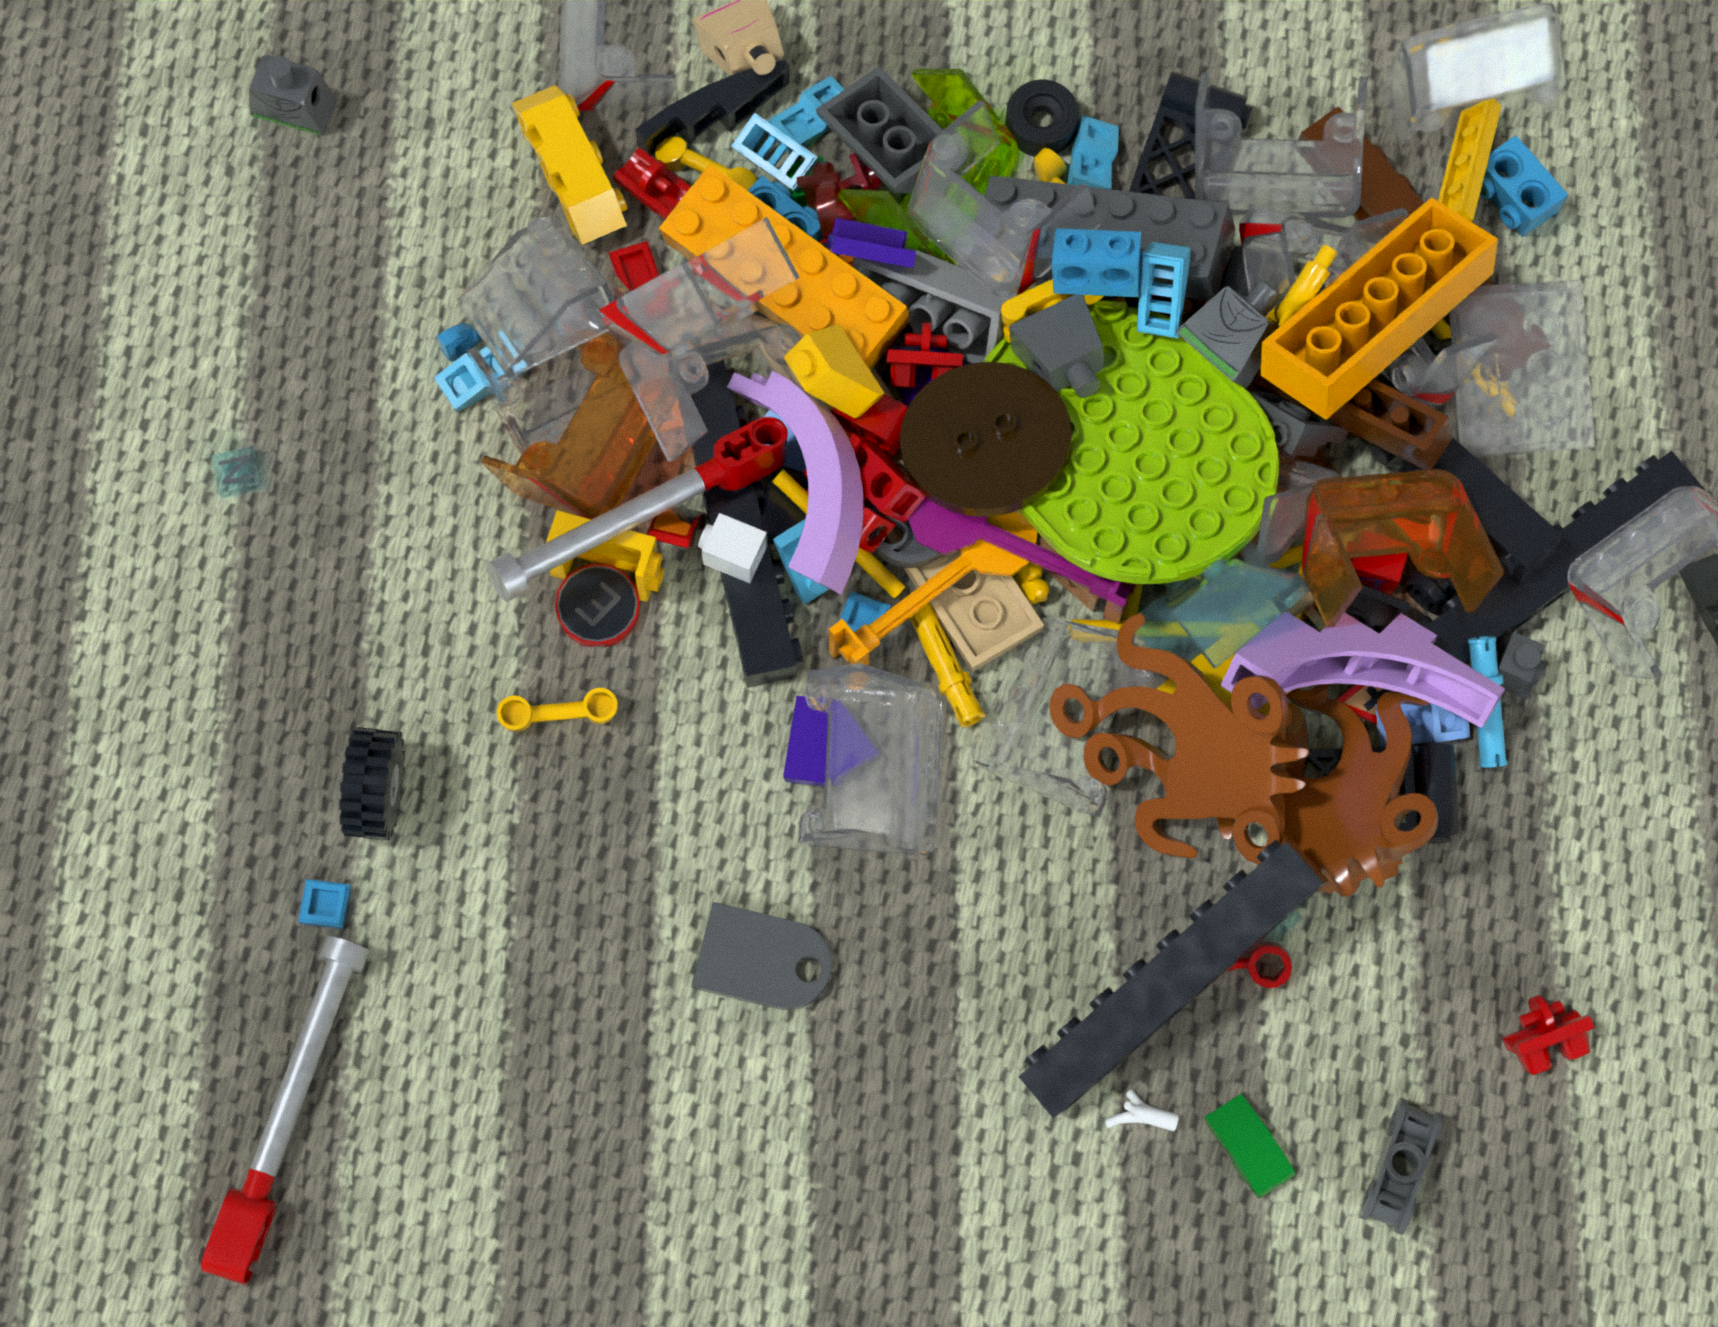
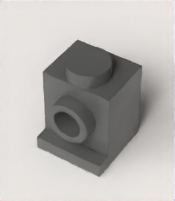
[1497,632,1546,700]

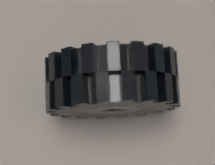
[339,727,405,840]

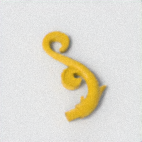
[1266,244,1338,327]

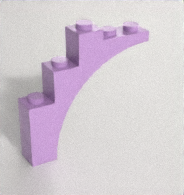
[1221,609,1505,728]

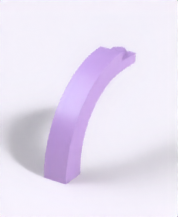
[727,371,864,595]

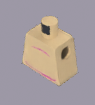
[692,0,784,76]

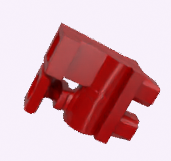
[804,428,926,553]

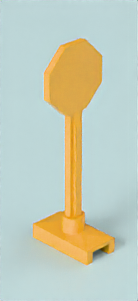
[829,511,1037,684]

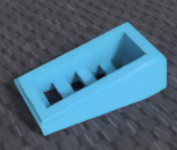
[731,113,819,192]
[1137,242,1191,338]

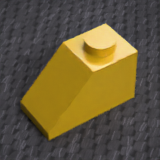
[783,324,885,418]

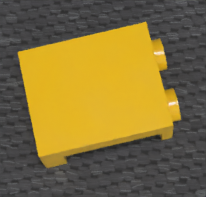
[546,510,665,602]

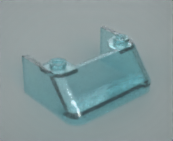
[1134,557,1311,668]

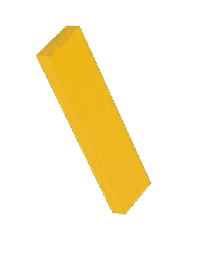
[1438,97,1502,221]

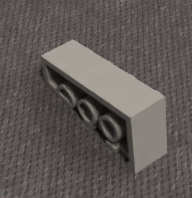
[852,246,1018,364]

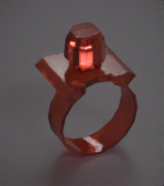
[796,161,850,240]

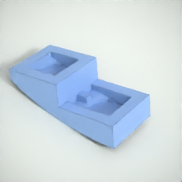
[1375,702,1470,747]

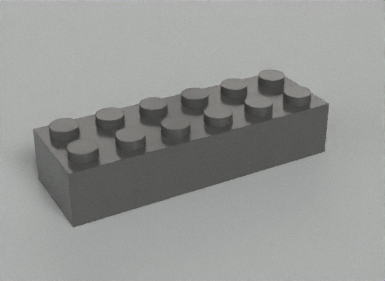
[969,175,1235,301]

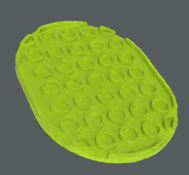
[984,300,1279,584]

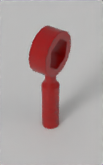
[1226,941,1292,988]

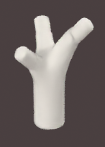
[1105,1090,1179,1131]

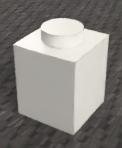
[698,513,767,583]

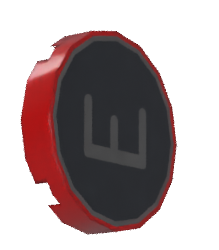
[555,563,640,647]

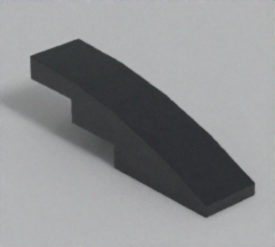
[635,60,790,155]

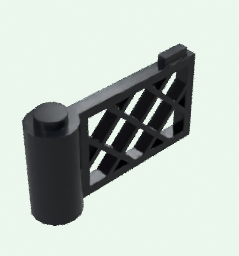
[1128,71,1253,201]
[1308,743,1459,844]

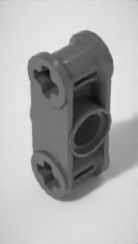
[1358,1098,1444,1235]

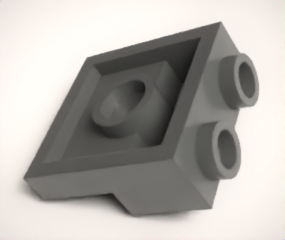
[1245,388,1348,460]

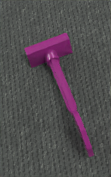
[908,497,1136,624]

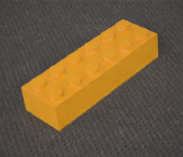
[659,164,910,371]
[1261,197,1498,420]

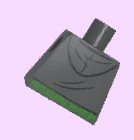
[249,55,336,136]
[1176,279,1281,388]

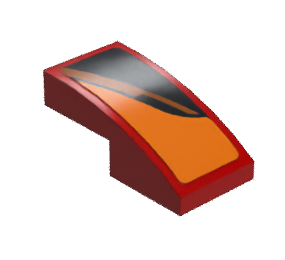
[647,506,706,548]

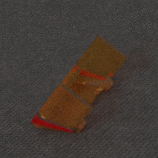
[481,321,681,520]
[1301,469,1504,628]

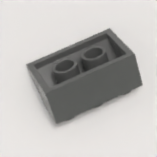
[816,66,957,194]

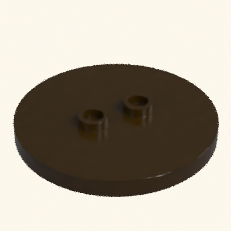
[900,362,1072,517]

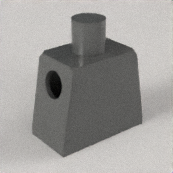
[1009,294,1104,398]

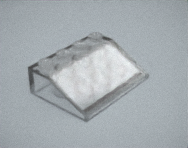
[457,214,618,379]
[1449,280,1595,459]

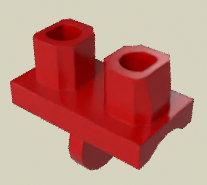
[612,147,691,220]
[887,322,963,389]
[1502,995,1594,1075]

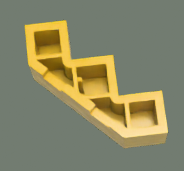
[511,85,627,245]

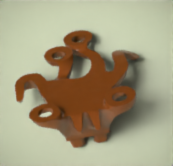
[1049,614,1309,865]
[1216,684,1438,897]

